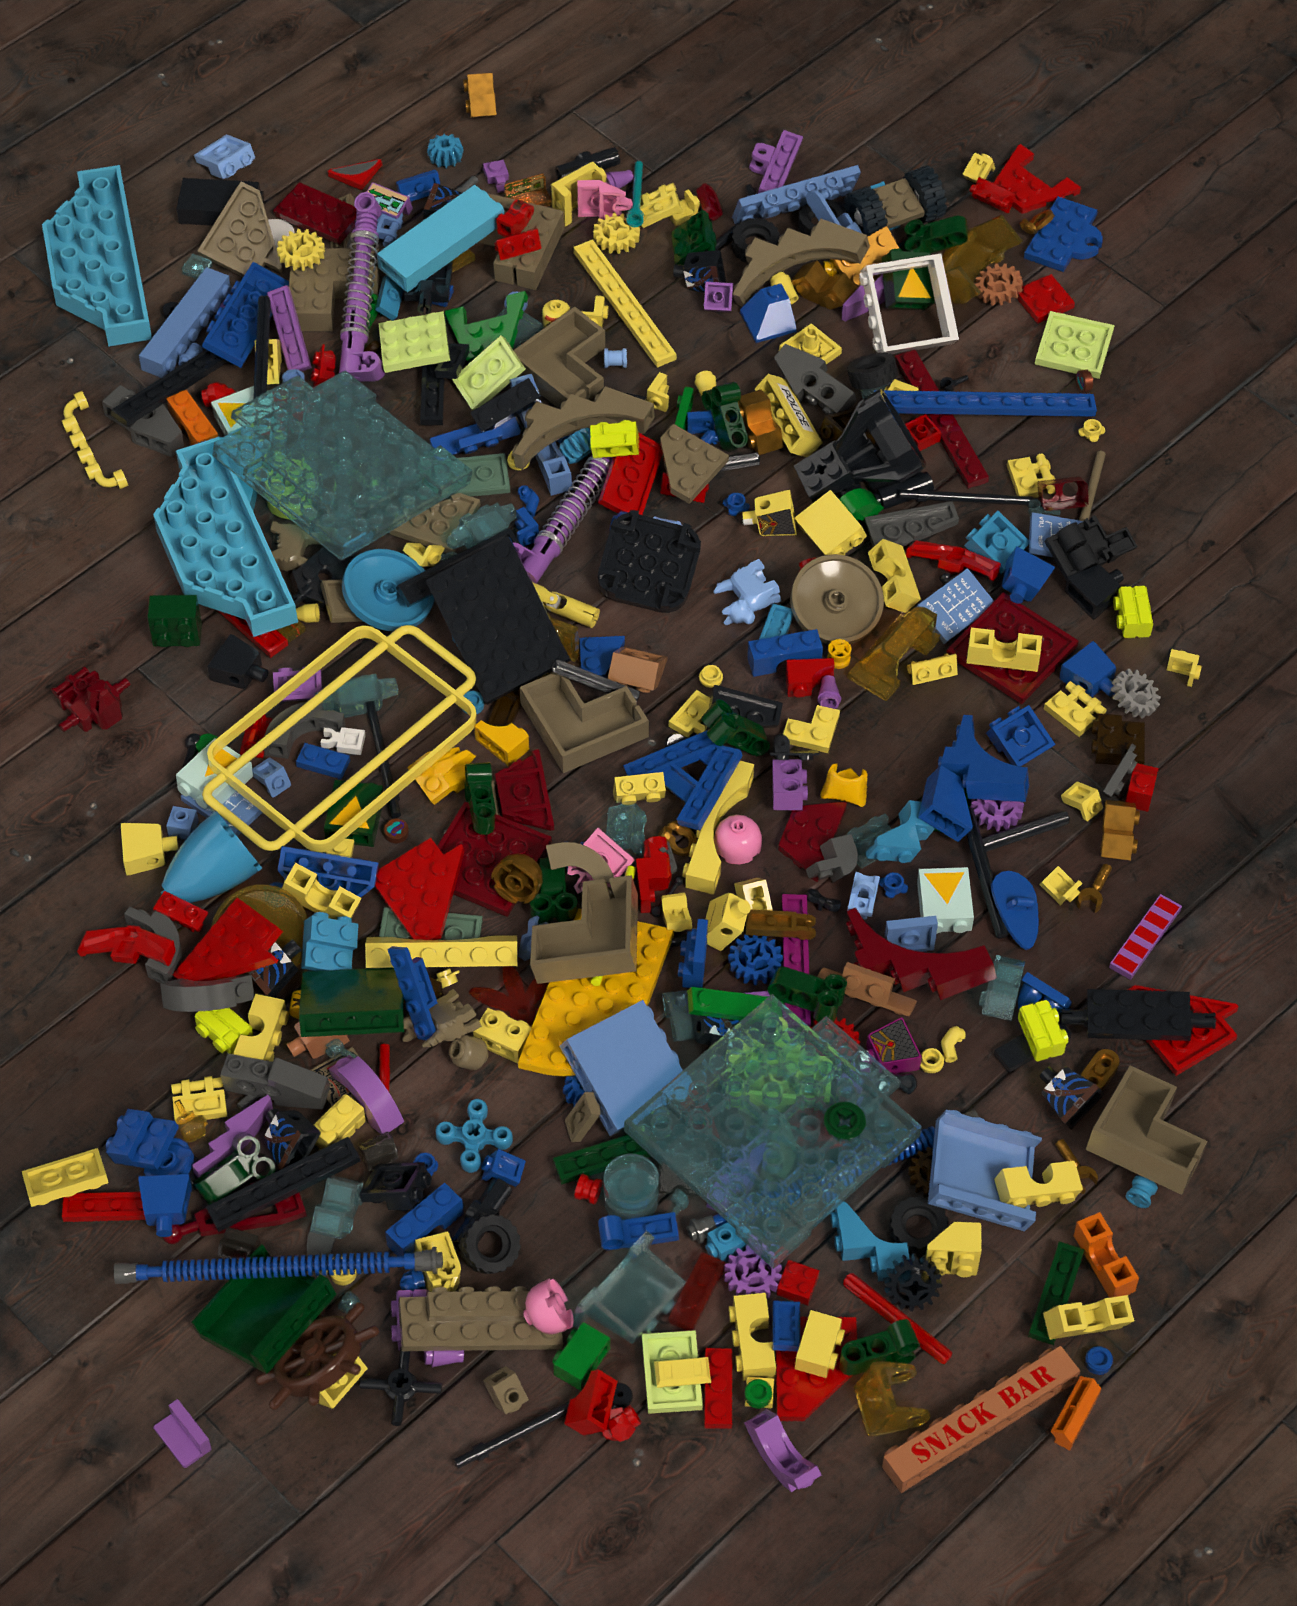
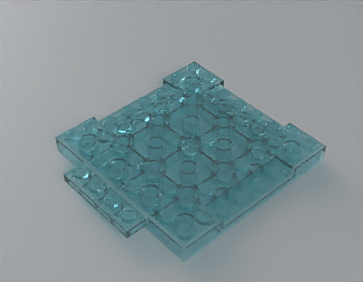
[212,370,473,561]
[624,994,922,1269]

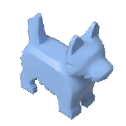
[714,559,781,625]

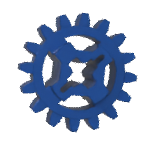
[728,934,783,985]

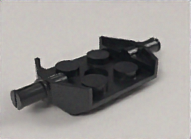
[291,540,364,608]

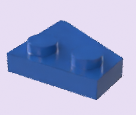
[580,636,625,678]

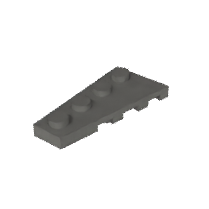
[864,501,959,547]

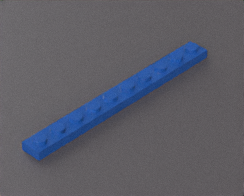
[874,390,1097,416]

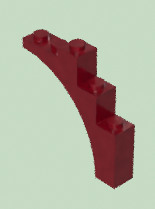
[845,908,997,1000]

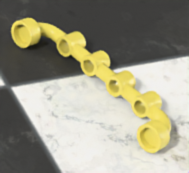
[61,391,128,489]

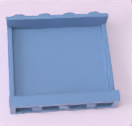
[560,1000,694,1136]
[928,1110,1042,1231]

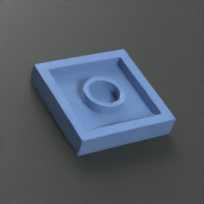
[884,916,938,952]

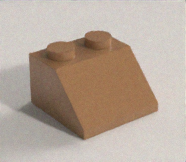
[608,646,668,693]

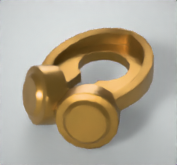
[1020,210,1055,234]
[658,821,697,856]

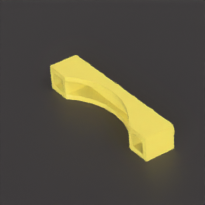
[682,761,754,895]
[365,935,518,968]

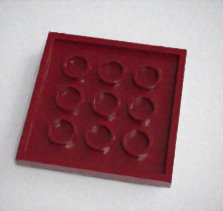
[946,593,1079,704]
[437,802,552,917]

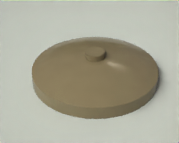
[790,554,884,644]

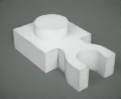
[321,727,366,755]

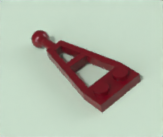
[163,1179,307,1244]

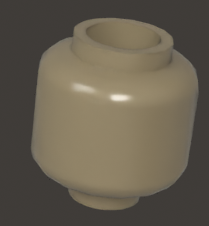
[449,1035,488,1070]

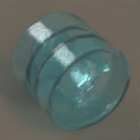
[603,1154,659,1220]

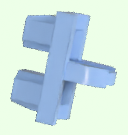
[847,872,880,919]

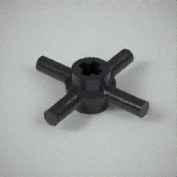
[360,1347,442,1426]

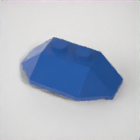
[278,846,379,897]

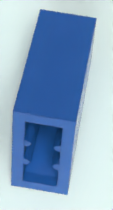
[918,765,973,842]

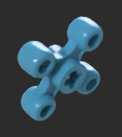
[435,1099,513,1173]

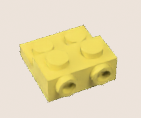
[613,772,666,805]

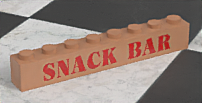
[882,1346,1080,1493]

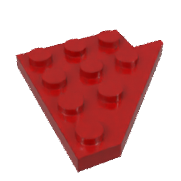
[375,838,465,940]
[173,898,283,981]
[1127,985,1239,1076]
[776,1317,879,1421]

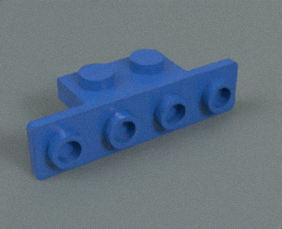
[430,417,521,460]
[388,946,438,1040]

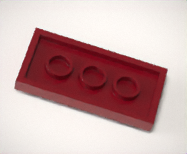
[273,182,357,245]

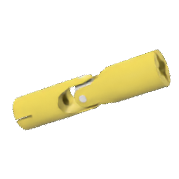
[532,582,600,628]

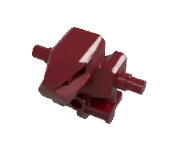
[51,666,131,732]

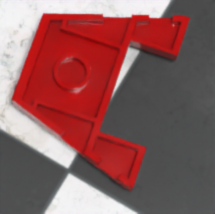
[994,144,1081,214]

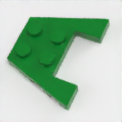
[445,291,528,363]

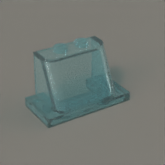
[573,1230,686,1344]

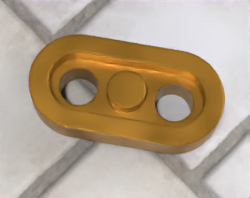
[1081,1049,1120,1091]

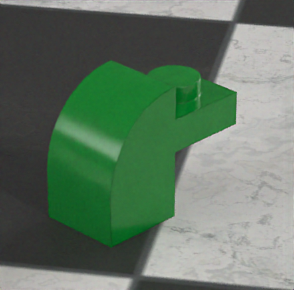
[839,488,884,522]

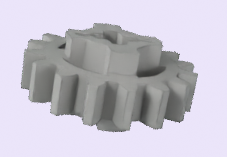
[1111,669,1161,718]

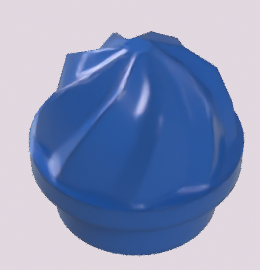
[400,1269,426,1291]

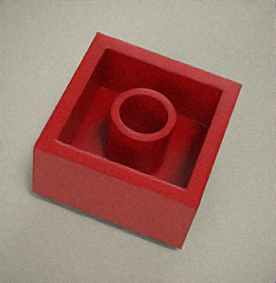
[905,414,941,451]
[777,1260,820,1306]

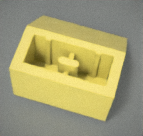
[924,1222,981,1277]

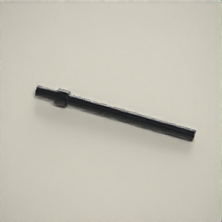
[898,488,1034,505]
[365,699,401,818]
[453,1401,570,1469]

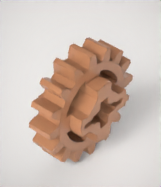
[975,263,1023,306]

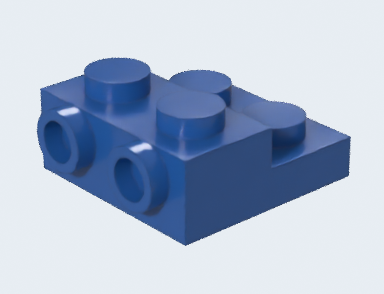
[986,705,1056,767]
[678,919,708,988]
[106,1109,179,1170]

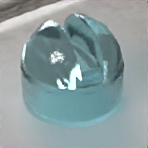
[338,1291,361,1314]

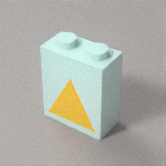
[211,386,282,440]
[176,738,253,812]
[917,867,974,934]

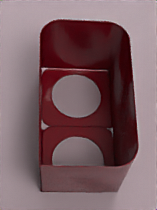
[1037,476,1089,511]

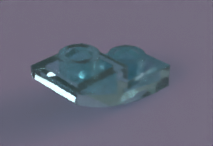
[662,991,695,1041]

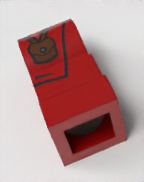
[496,199,534,237]

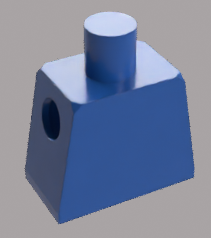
[1002,546,1055,604]
[1059,641,1116,697]
[138,1174,192,1237]

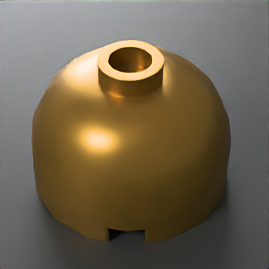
[491,853,543,904]

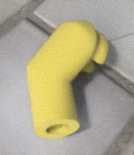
[941,1026,966,1063]

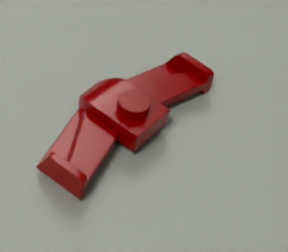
[906,540,1001,581]
[77,925,176,966]

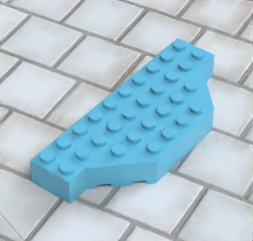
[42,165,152,347]
[153,437,298,637]

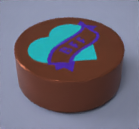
[1076,369,1093,392]
[384,819,409,844]

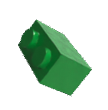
[552,1322,610,1391]

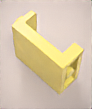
[551,161,607,226]
[794,490,867,555]

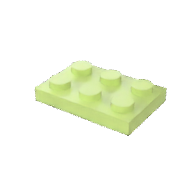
[452,336,525,410]
[642,1330,703,1414]

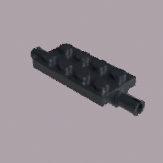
[404,213,454,314]
[1061,989,1216,1041]

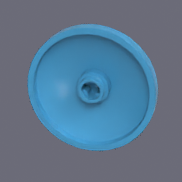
[342,549,434,631]

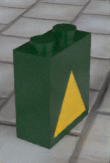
[881,248,935,310]
[324,780,383,847]

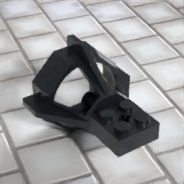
[794,388,926,503]

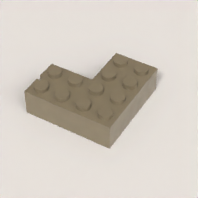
[479,193,564,290]
[289,248,380,331]
[513,307,605,409]
[520,673,649,773]
[530,875,638,984]
[1086,1066,1208,1195]

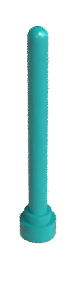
[626,161,644,227]

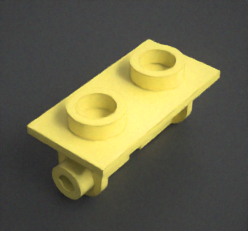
[907,653,958,685]

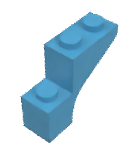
[866,800,935,863]
[830,1201,910,1281]

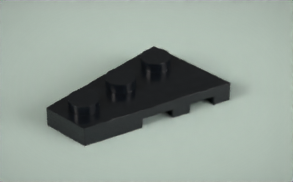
[704,685,783,731]

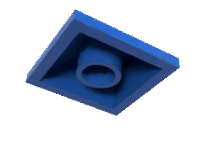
[740,283,797,343]

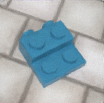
[964,511,1029,573]
[301,912,358,971]

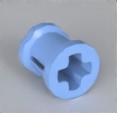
[604,348,627,368]

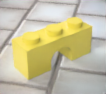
[868,539,921,613]
[967,627,1042,672]
[280,863,362,920]
[233,994,289,1062]
[994,1161,1083,1208]
[729,1293,776,1381]
[1043,1295,1134,1340]

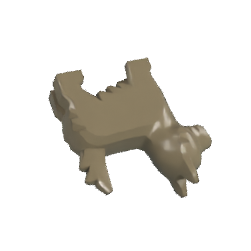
[270,517,336,571]
[402,989,482,1047]

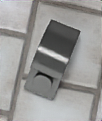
[806,834,858,883]

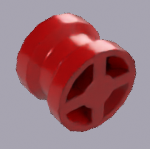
[574,1174,603,1205]

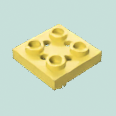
[779,324,842,364]

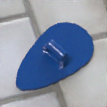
[991,871,1039,950]

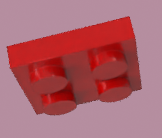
[1016,274,1075,324]

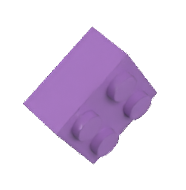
[704,282,733,312]

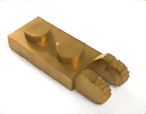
[746,909,816,940]

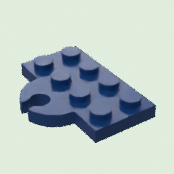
[1024,197,1103,272]

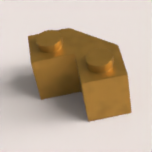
[463,73,496,117]
[791,260,857,310]
[738,390,784,455]
[1100,800,1140,861]

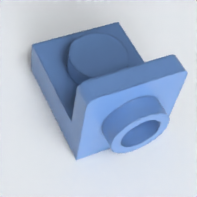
[252,757,291,797]

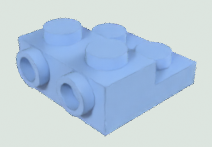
[194,134,255,179]

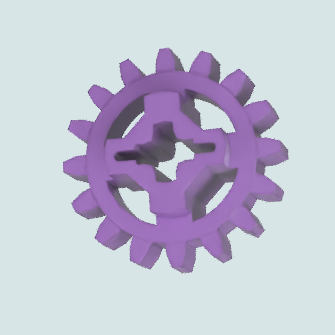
[970,799,1024,831]
[724,1245,782,1299]

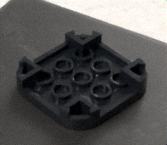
[598,510,701,613]

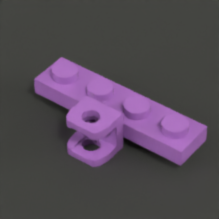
[749,130,803,193]

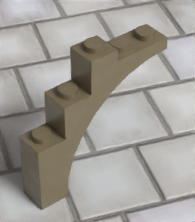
[732,219,870,307]
[512,386,655,470]

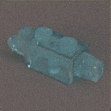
[446,503,516,549]
[314,674,398,718]

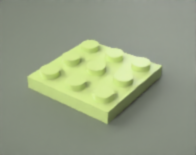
[379,311,450,373]
[1035,311,1115,379]

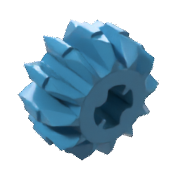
[427,133,463,169]
[559,428,592,464]

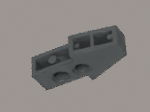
[774,344,857,415]
[102,385,184,457]
[220,1053,330,1109]

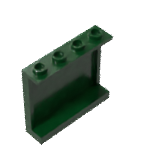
[299,968,404,1037]
[191,1244,337,1374]

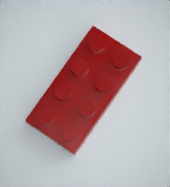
[598,432,663,515]

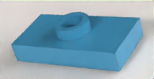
[375,275,404,321]
[759,603,794,639]

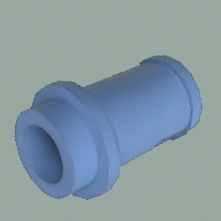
[178,343,203,366]

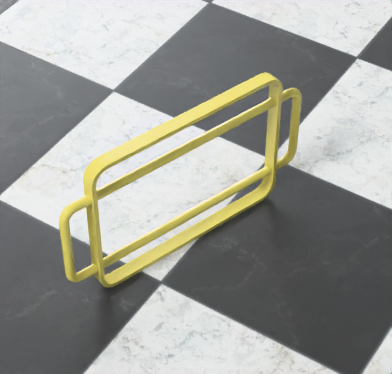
[202,625,476,852]

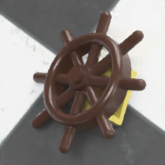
[255,1302,379,1410]

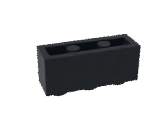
[470,378,541,433]

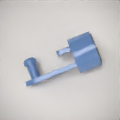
[806,187,863,234]

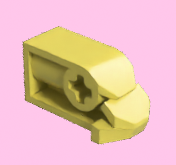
[414,1231,461,1292]

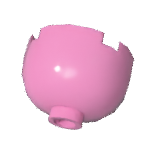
[713,814,762,865]
[524,1278,574,1334]

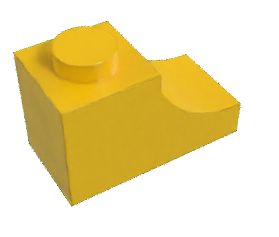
[474,720,529,767]

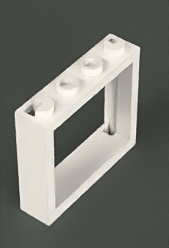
[859,254,959,354]

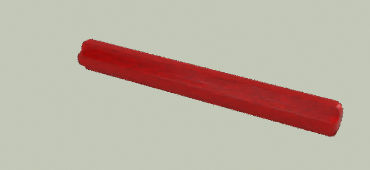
[843,1273,952,1364]

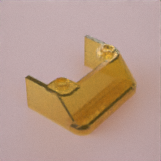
[942,215,1023,304]

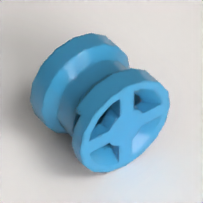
[1125,1176,1158,1208]

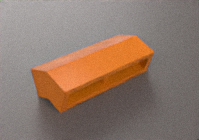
[1051,1376,1101,1450]

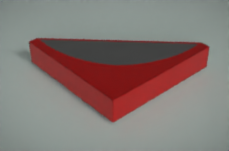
[328,159,382,190]

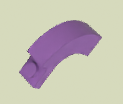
[329,1055,404,1136]
[744,1409,821,1492]

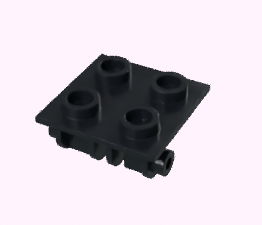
[768,734,819,760]

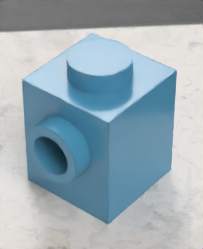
[705,1219,748,1266]

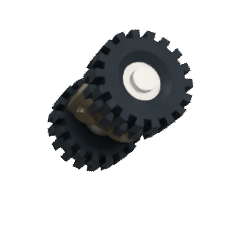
[844,165,947,237]

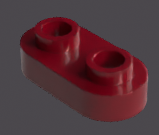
[696,183,723,221]

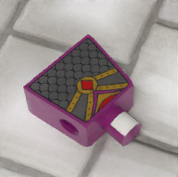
[857,1017,922,1075]

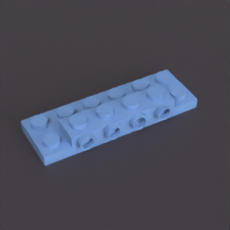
[732,165,861,224]

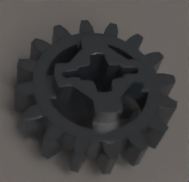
[883,1253,943,1312]

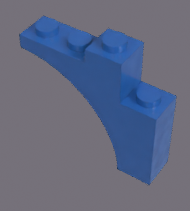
[938,715,1029,802]

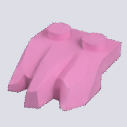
[577,180,633,220]
[567,828,635,894]

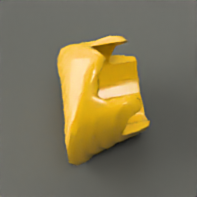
[820,763,867,807]

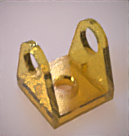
[853,1361,930,1437]

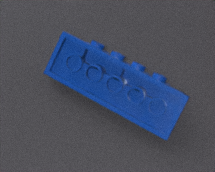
[201,262,289,368]

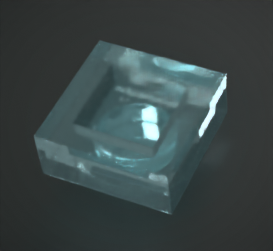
[182,254,212,279]

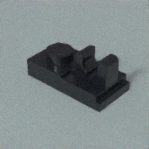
[435,343,470,379]

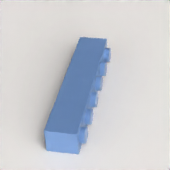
[139,267,232,378]

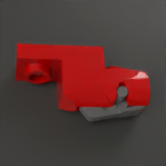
[636,836,677,913]

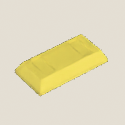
[654,1357,711,1388]

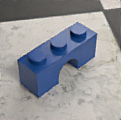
[747,629,823,677]
[385,1183,464,1256]

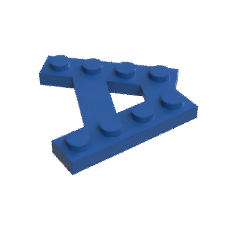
[623,730,743,831]

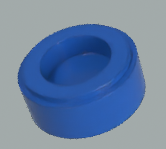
[1085,1346,1113,1375]

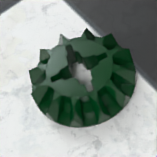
[824,1102,866,1142]

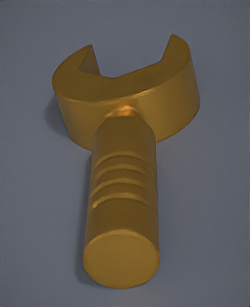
[1077,864,1112,913]
[1055,1139,1098,1194]

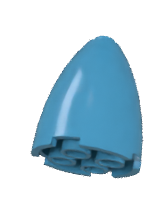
[161,811,262,903]

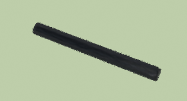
[253,295,271,409]
[966,807,1009,939]

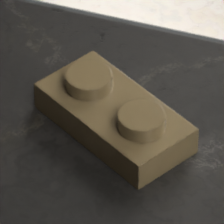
[565,1092,600,1142]

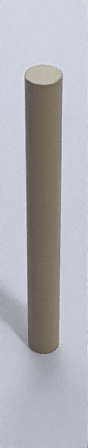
[1079,451,1106,521]

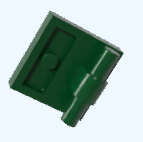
[671,209,717,265]

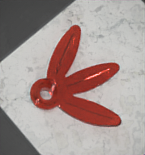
[469,966,549,1023]

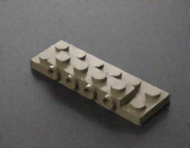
[398,1286,563,1351]

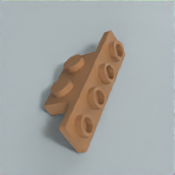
[817,962,917,1016]

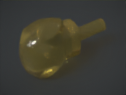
[174,1099,208,1142]

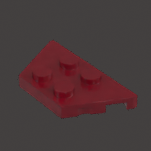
[495,749,554,831]
[778,802,847,882]

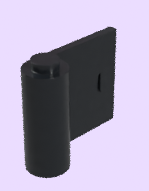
[866,450,934,510]

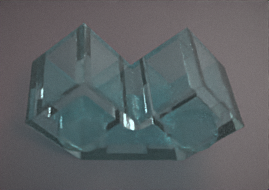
[979,955,1026,1021]
[310,1176,363,1239]

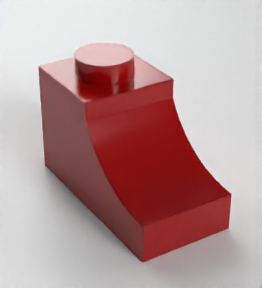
[786,658,835,698]
[1126,763,1159,812]
[565,1369,617,1436]

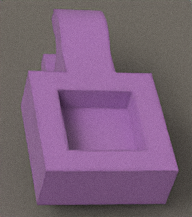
[483,160,509,193]

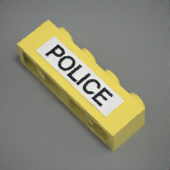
[755,374,823,457]

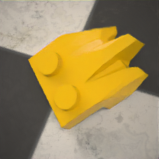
[407,747,476,805]

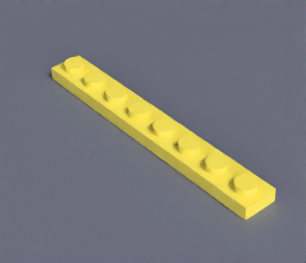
[574,239,676,368]

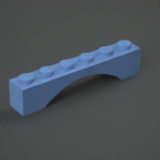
[510,373,573,496]

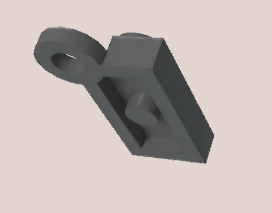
[1102,744,1138,797]

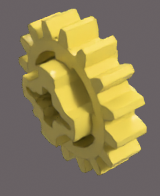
[593,213,640,254]
[277,229,325,271]

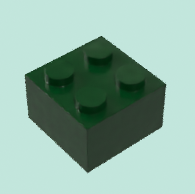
[148,595,202,647]

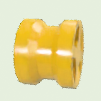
[827,639,852,669]

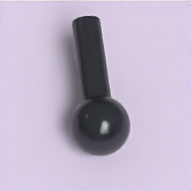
[183,733,201,767]

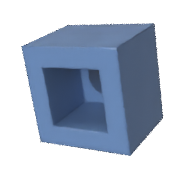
[166,806,199,840]

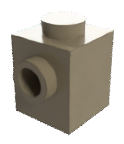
[483,1366,529,1414]

